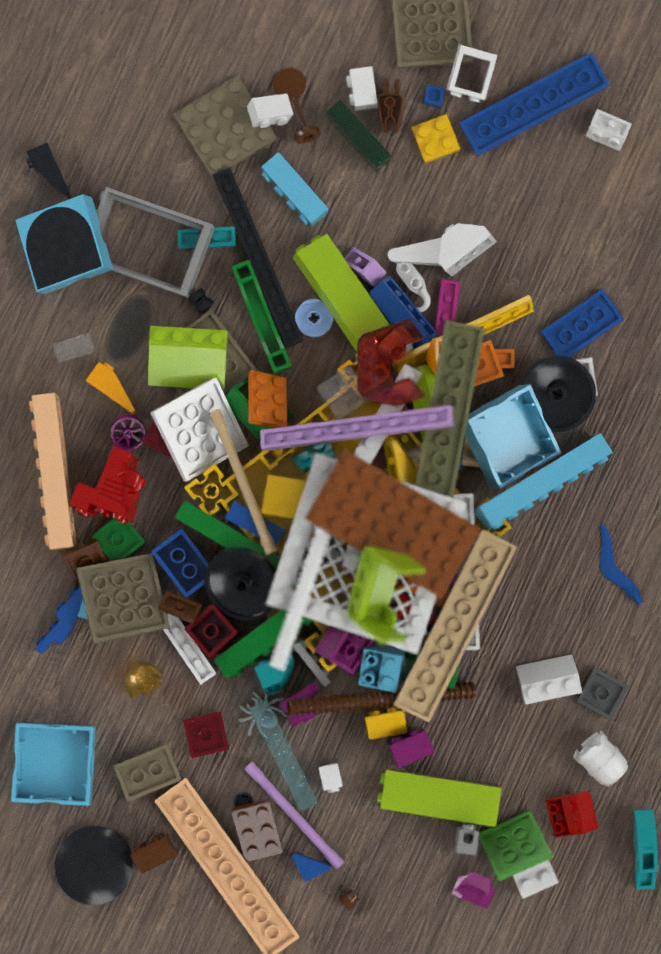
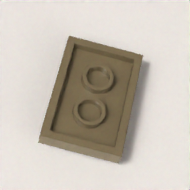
[113,744,182,802]

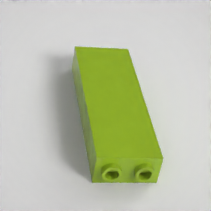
[293,234,391,352]
[377,769,502,827]

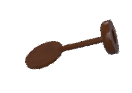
[273,68,321,144]

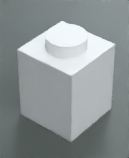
[319,763,343,793]

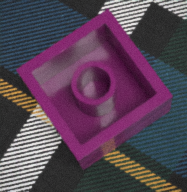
[388,728,435,768]

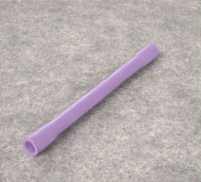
[244,761,345,869]

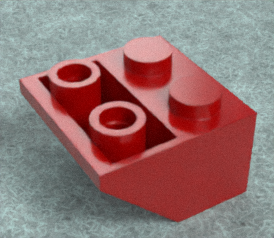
[546,790,599,838]

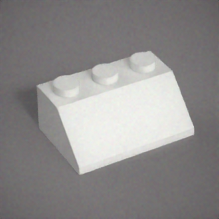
[515,654,582,705]

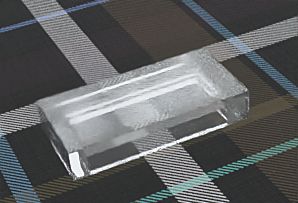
[53,333,95,363]

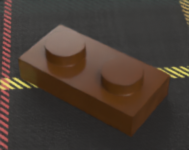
[158,591,202,624]

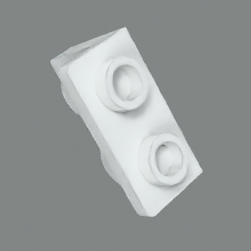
[586,109,632,151]

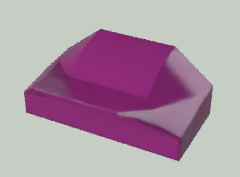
[451,871,495,909]

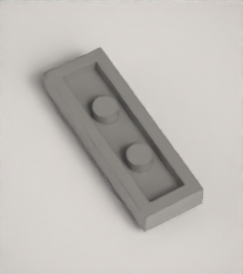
[293,638,330,687]

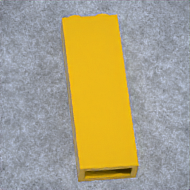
[261,475,307,520]

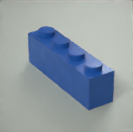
[368,276,439,350]

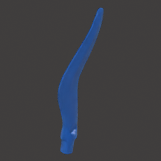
[600,525,644,606]

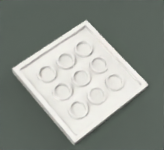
[150,378,249,482]

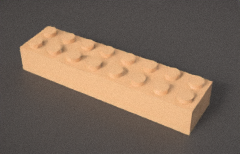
[29,393,77,551]

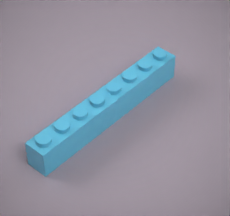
[474,433,613,531]

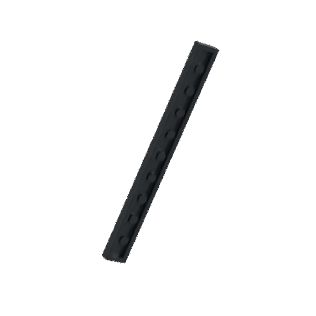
[213,168,304,349]

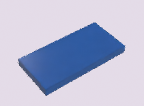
[540,289,624,357]

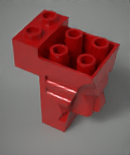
[69,446,146,524]

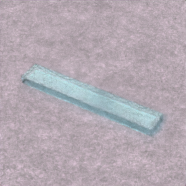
[249,699,318,811]

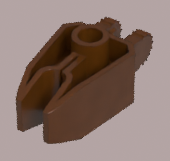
[377,79,406,133]

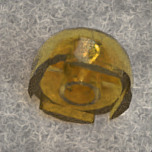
[124,662,164,699]

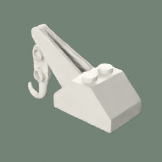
[388,223,497,312]

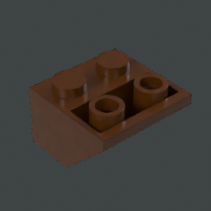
[130,833,178,874]

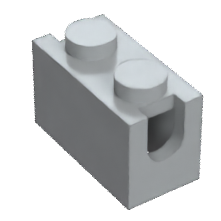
[454,823,479,855]

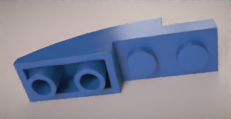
[35,586,83,654]

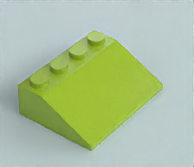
[148,326,228,391]

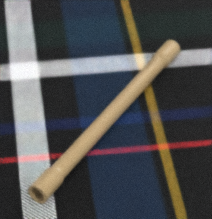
[209,409,277,556]

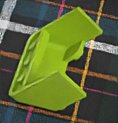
[347,547,426,644]

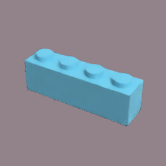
[261,152,328,227]

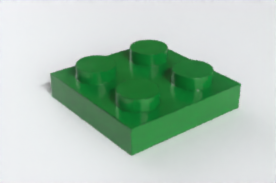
[91,518,146,561]

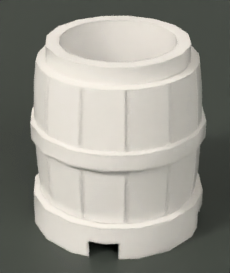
[573,731,628,786]

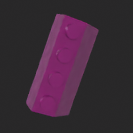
[315,592,393,674]

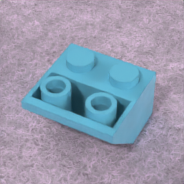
[358,645,406,693]

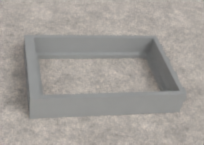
[96,187,215,298]

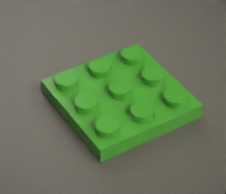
[479,811,553,881]

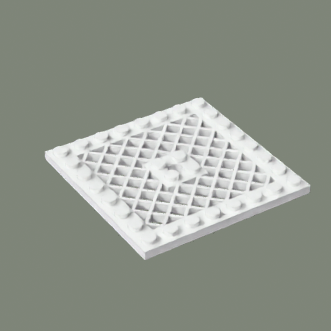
[266,453,467,654]

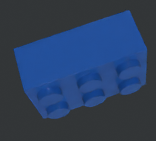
[151,529,209,599]

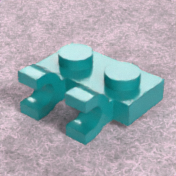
[292,443,335,474]

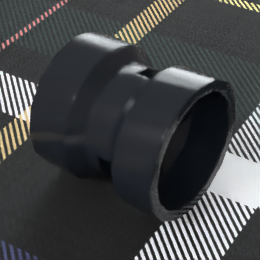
[188,288,214,315]
[234,792,254,807]

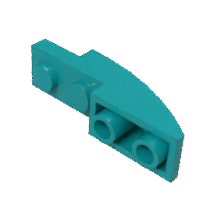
[633,809,658,890]

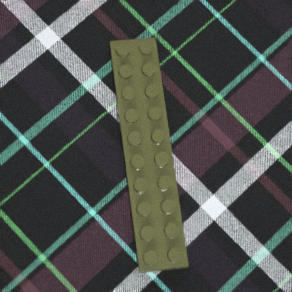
[415,320,485,498]

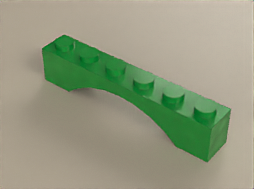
[231,260,292,375]

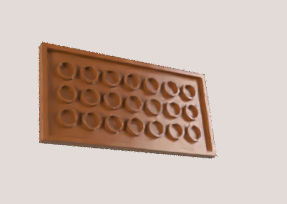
[304,449,481,598]

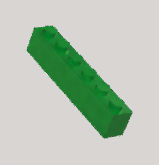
[214,609,314,679]

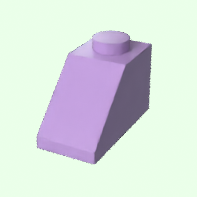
[344,247,387,287]

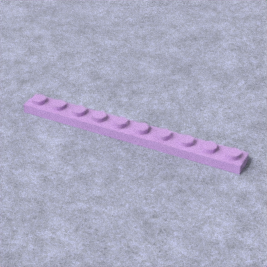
[260,405,454,451]

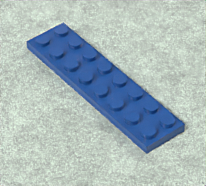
[459,52,610,157]

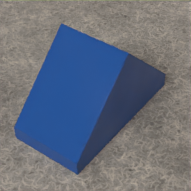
[293,851,331,882]

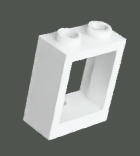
[446,45,497,103]

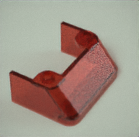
[357,319,424,406]

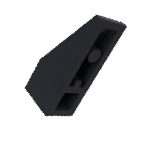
[25,143,72,199]

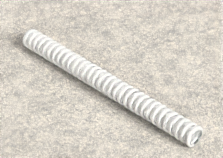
[269,526,331,670]

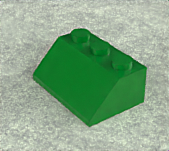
[225,377,292,442]

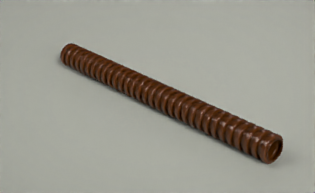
[286,681,476,716]

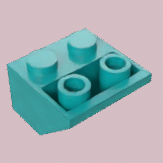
[255,653,296,696]

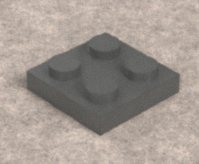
[576,667,629,720]

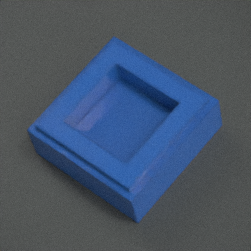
[423,84,446,108]

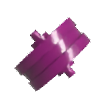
[111,414,145,450]

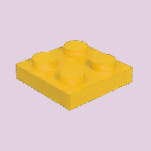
[411,114,460,163]

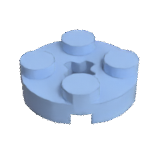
[295,299,333,338]

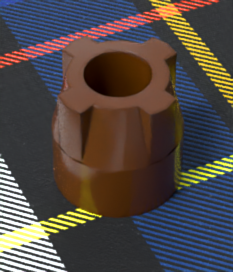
[339,890,360,911]

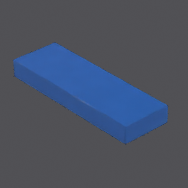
[225,501,286,546]

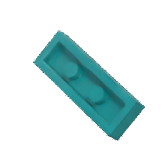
[178,226,236,250]

